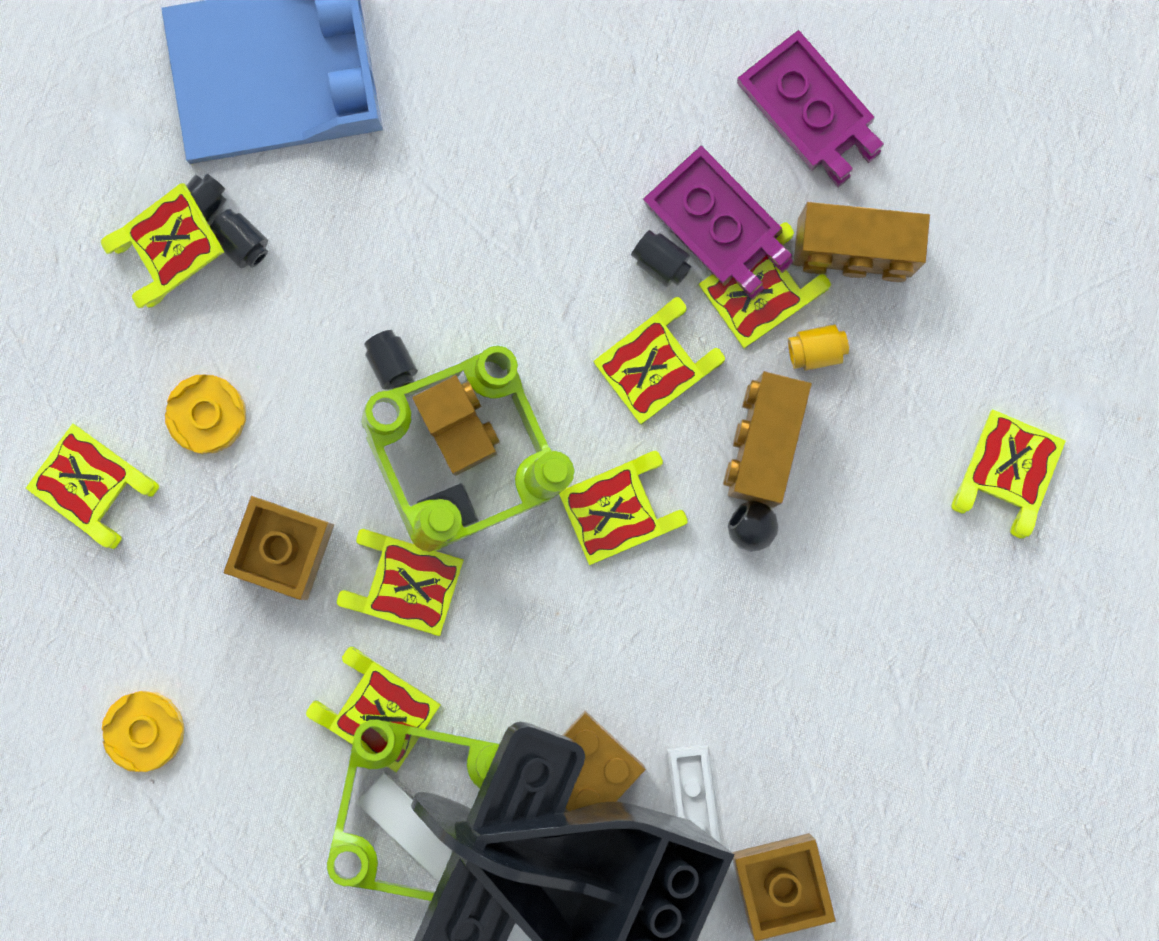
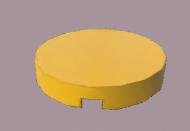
[165,374,246,454]
[102,691,184,772]

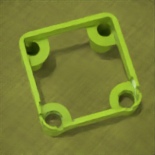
[361,345,575,552]
[327,720,499,901]

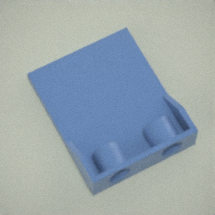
[161,0,383,164]

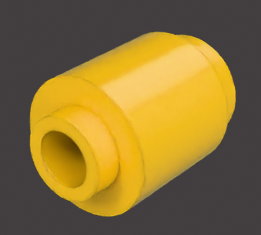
[788,324,849,371]

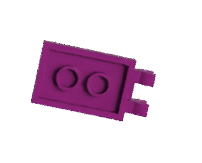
[737,29,884,187]
[643,145,794,300]

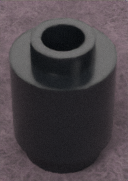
[186,174,227,223]
[210,209,268,268]
[631,230,692,287]
[364,330,418,389]

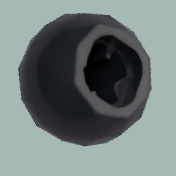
[728,501,778,552]

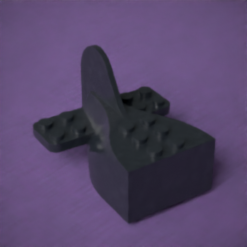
[411,721,735,941]

